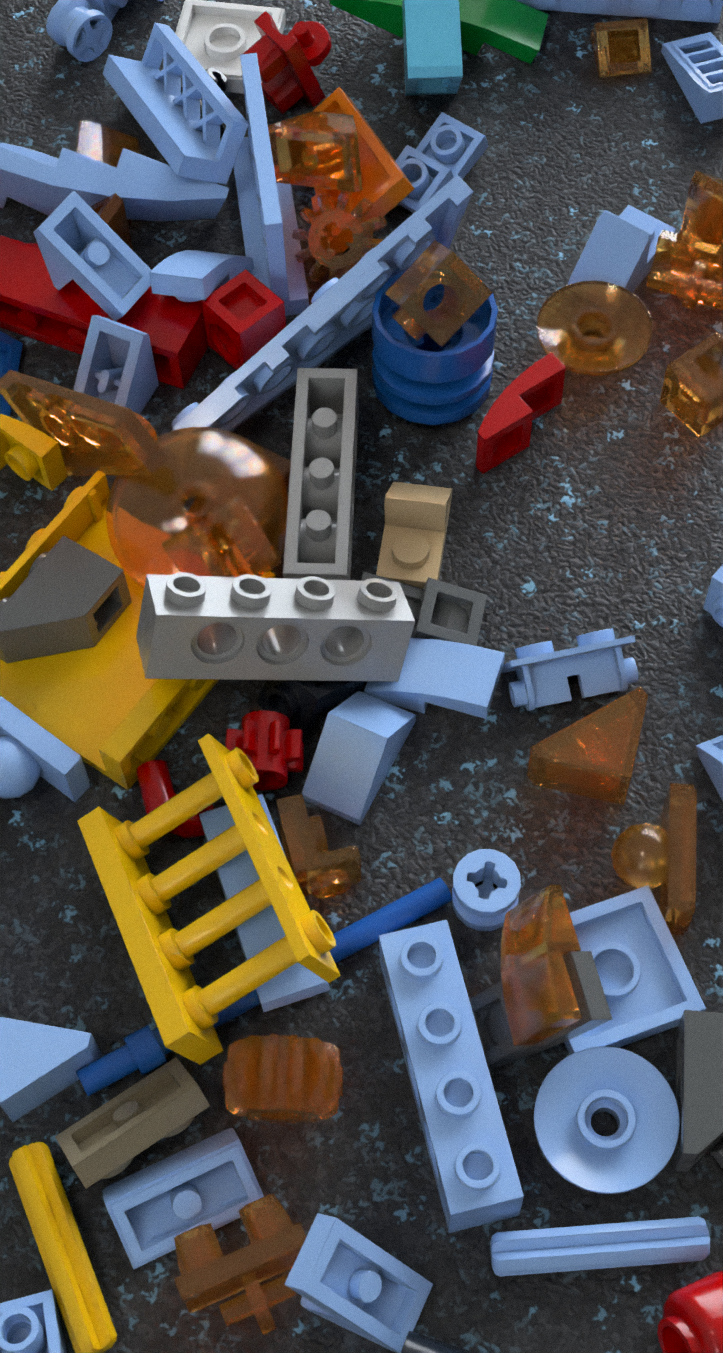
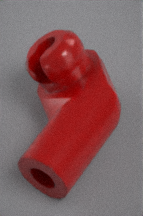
[136,760,215,839]

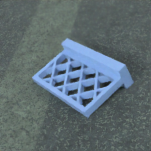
[233,53,309,316]

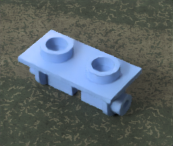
[502,628,638,711]

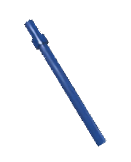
[75,877,452,1096]

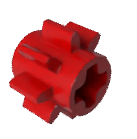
[225,710,304,790]

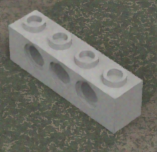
[283,368,359,580]
[136,572,415,682]

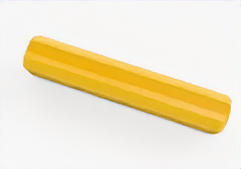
[9,1142,117,1353]

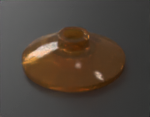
[537,281,653,376]

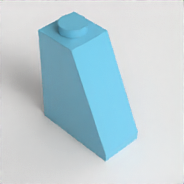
[402,0,463,96]

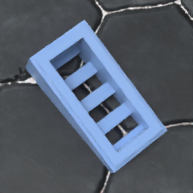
[661,32,723,124]

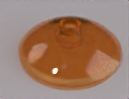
[106,427,288,589]

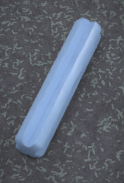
[490,1216,710,1277]

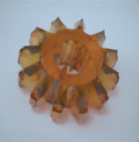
[292,190,387,281]
[222,1033,344,1124]

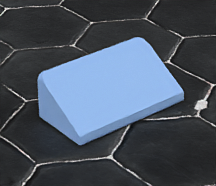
[102,1128,267,1269]

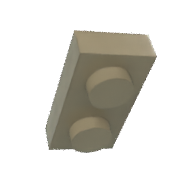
[55,1057,210,1189]

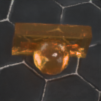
[611,783,697,935]

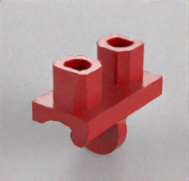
[243,11,332,114]

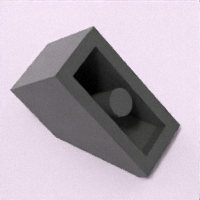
[674,1010,723,1172]

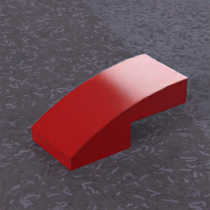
[476,352,566,474]

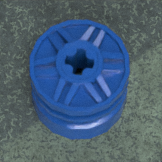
[372,265,498,425]

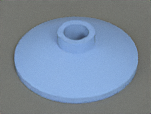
[534,1046,680,1194]

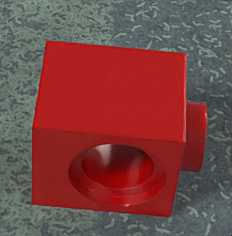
[201,269,286,370]

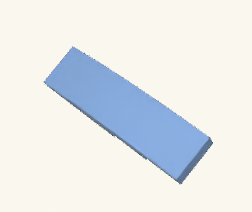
[0,147,229,222]

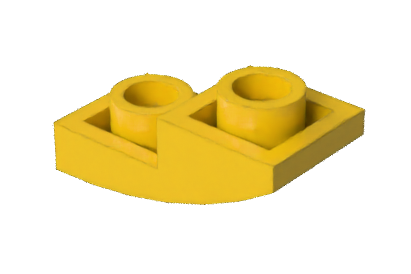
[0,414,68,491]

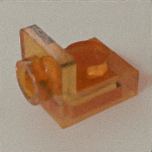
[276,794,361,899]

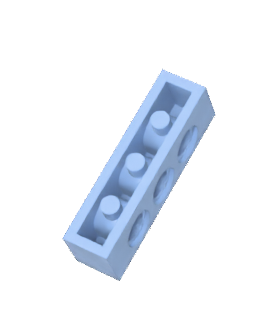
[379,920,524,1233]

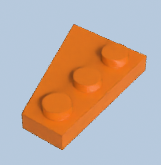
[300,87,415,262]

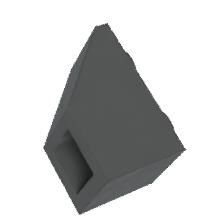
[0,535,132,663]

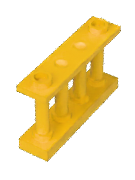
[77,733,341,1065]

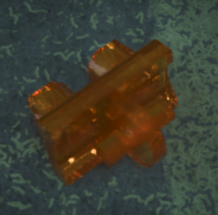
[646,229,723,310]
[174,1194,306,1335]

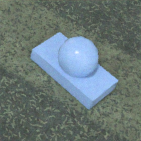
[0,696,90,802]

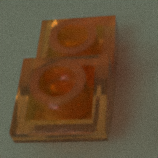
[501,884,582,1046]

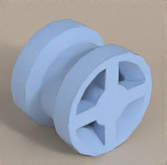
[46,0,113,62]
[452,849,521,931]

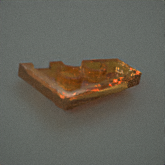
[0,370,168,476]

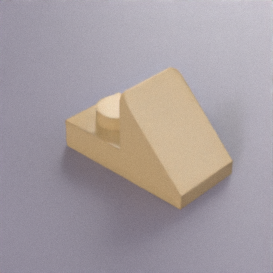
[376,482,453,589]

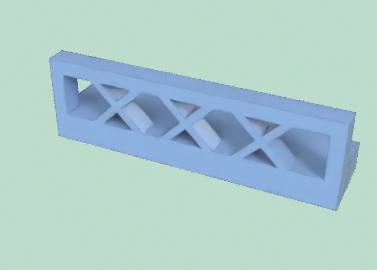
[102,22,249,185]

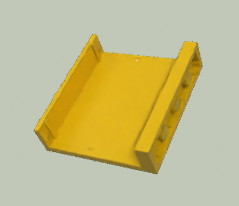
[0,470,276,790]

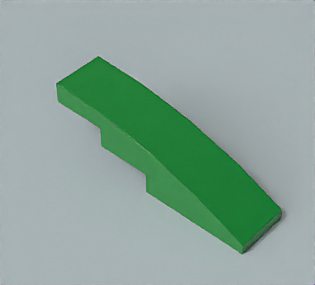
[329,0,549,64]

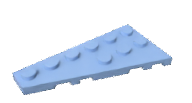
[168,174,473,468]

